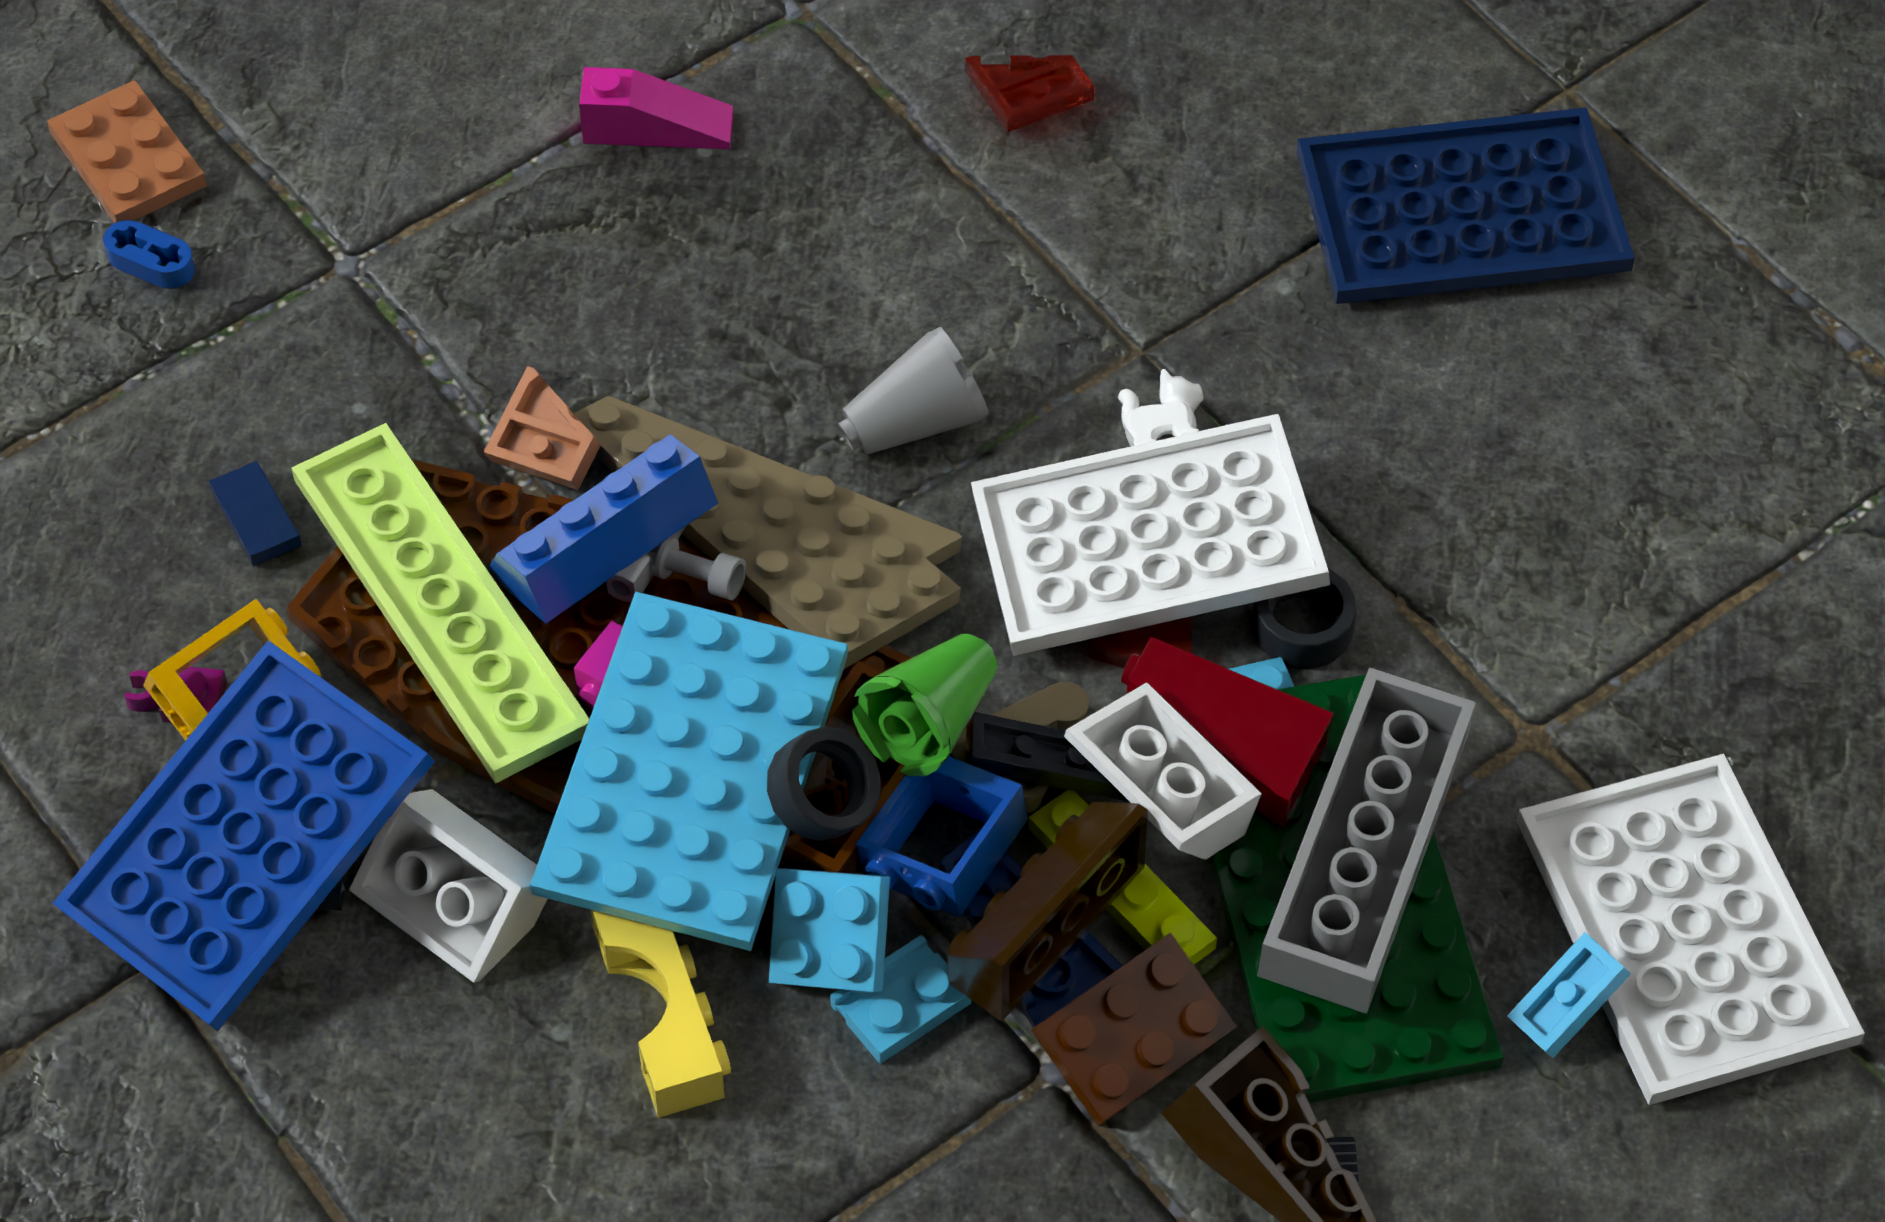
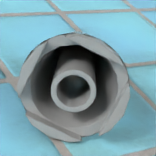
[838,327,989,455]

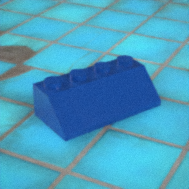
[487,434,718,623]

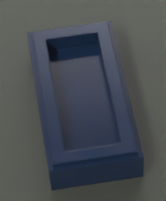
[209,461,302,567]

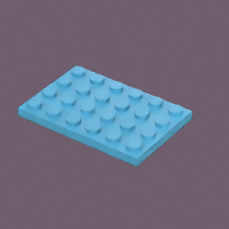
[530,592,848,951]

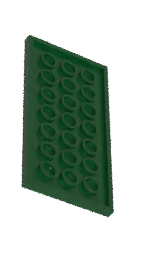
[1209,671,1504,1103]

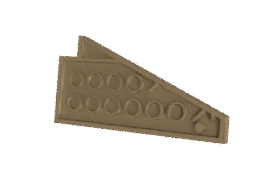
[573,396,962,669]

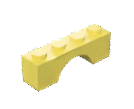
[590,910,731,1118]

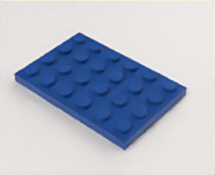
[52,640,435,1031]

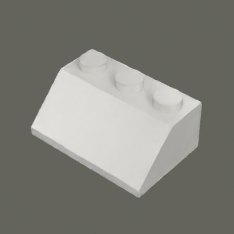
[1064,682,1261,860]
[349,789,548,983]

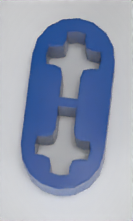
[103,220,195,289]

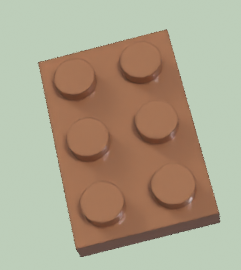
[47,80,207,223]

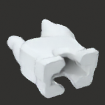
[1118,369,1204,447]

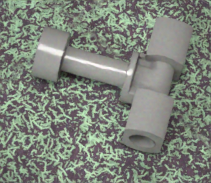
[606,527,746,602]

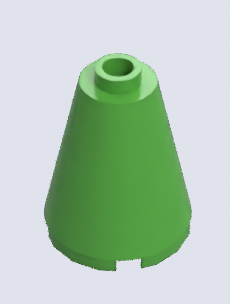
[852,634,997,776]

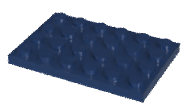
[1296,108,1635,304]

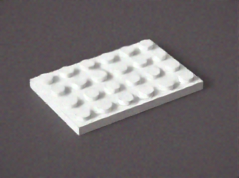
[971,414,1330,656]
[1516,754,1865,1105]

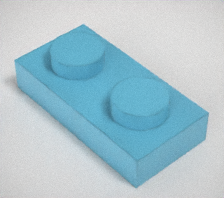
[1507,932,1631,1058]

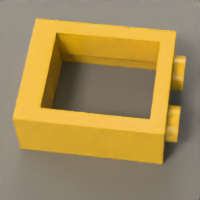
[143,599,321,741]

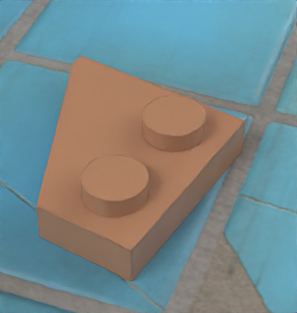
[484,366,601,490]

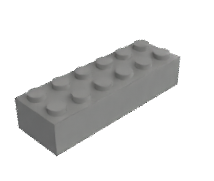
[1257,667,1476,1014]

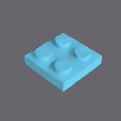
[769,868,890,992]

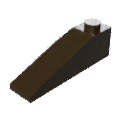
[1161,1026,1377,1222]

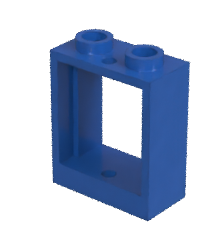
[856,756,1028,917]

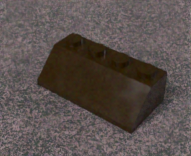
[947,802,1148,1022]

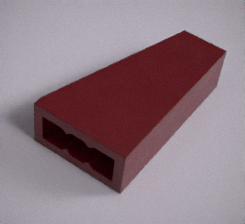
[1121,637,1334,828]

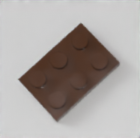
[1031,932,1237,1125]

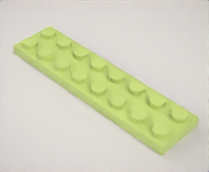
[292,423,589,783]

